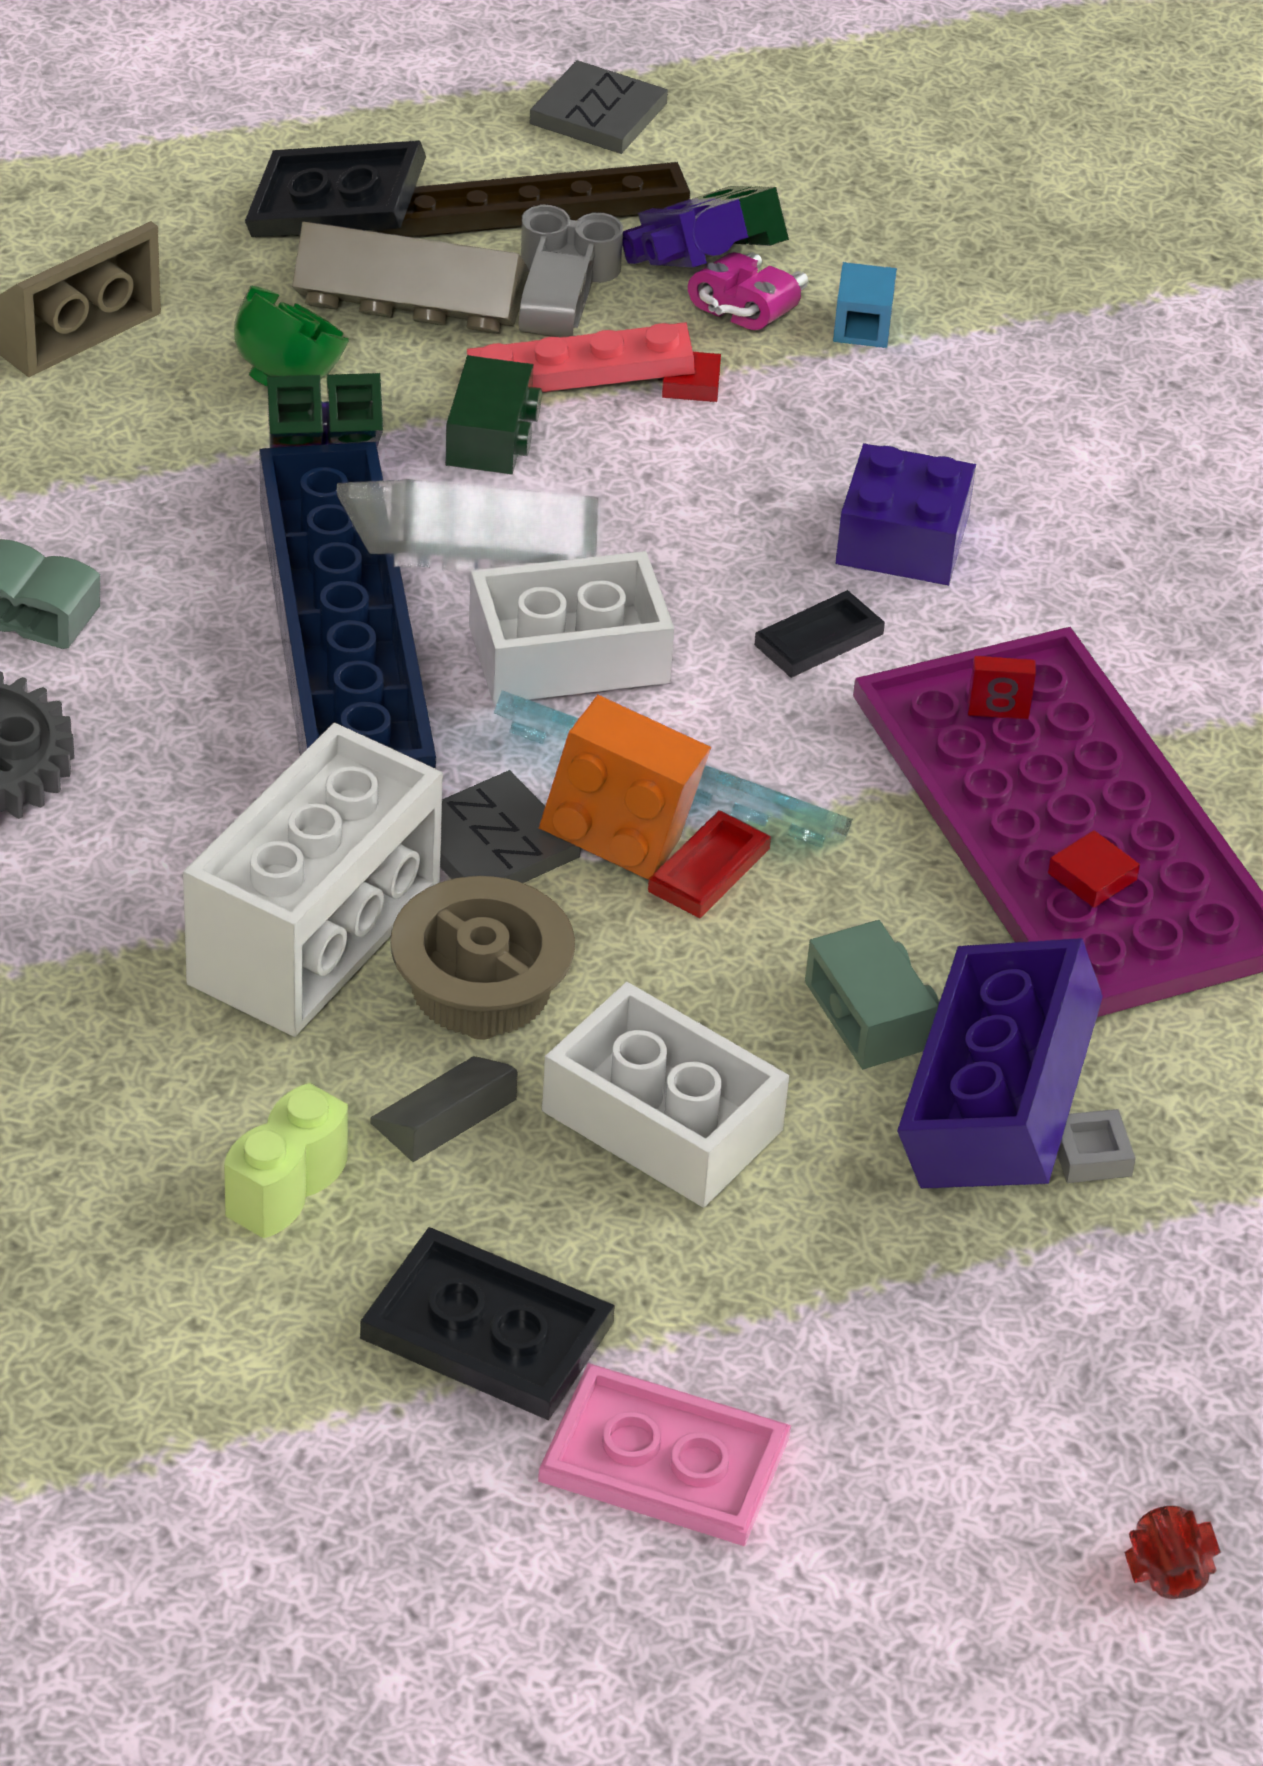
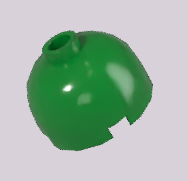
[234,286,349,386]

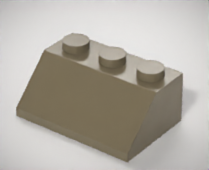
[0,221,161,377]

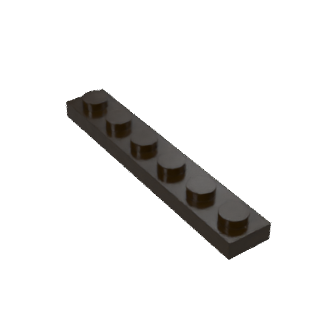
[374,162,690,237]

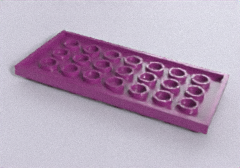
[853,626,1263,1017]

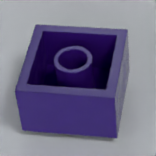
[835,443,976,586]

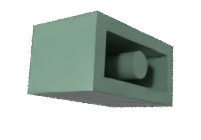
[805,920,939,1070]

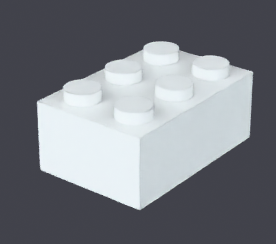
[469,551,674,704]
[542,982,789,1208]

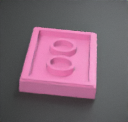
[538,1363,791,1546]

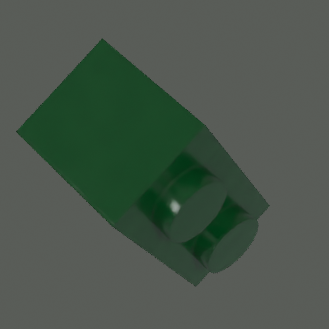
[445,355,542,475]

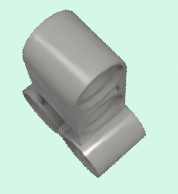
[519,205,623,337]

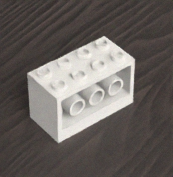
[183,723,443,1037]

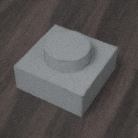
[1057,1109,1136,1183]

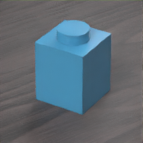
[833,262,897,348]

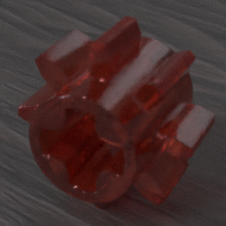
[1124,1506,1221,1599]

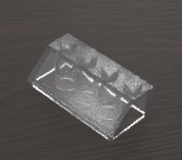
[337,479,599,572]

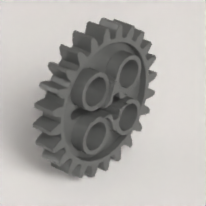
[0,671,74,819]

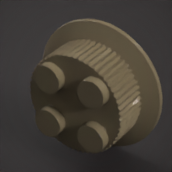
[390,876,575,1040]

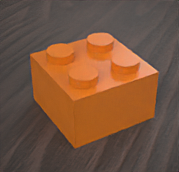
[539,694,711,880]

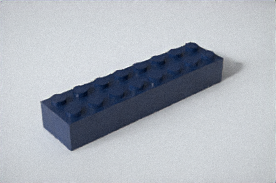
[259,442,436,769]

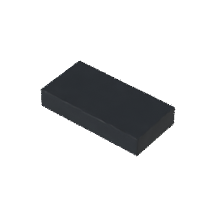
[754,590,885,678]

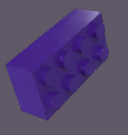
[897,938,1103,1189]

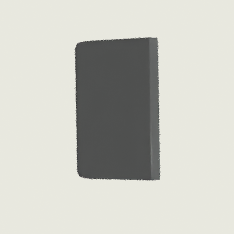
[370,1056,518,1162]

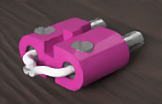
[688,252,808,330]

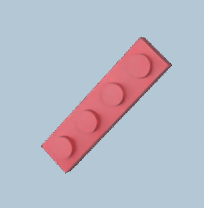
[467,322,695,392]

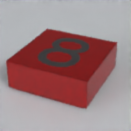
[968,656,1036,720]

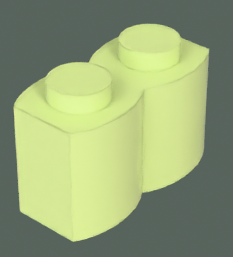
[224,1083,348,1238]

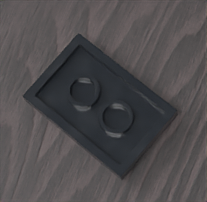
[245,140,426,237]
[360,1227,615,1421]

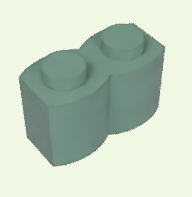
[0,539,100,649]

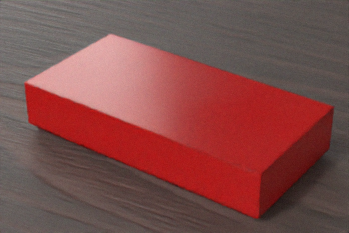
[648,810,771,919]

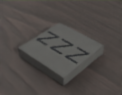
[529,60,668,154]
[440,770,580,883]

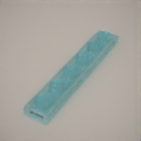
[494,690,853,848]

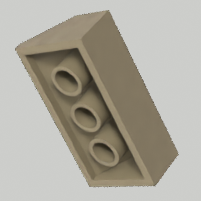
[292,221,530,333]

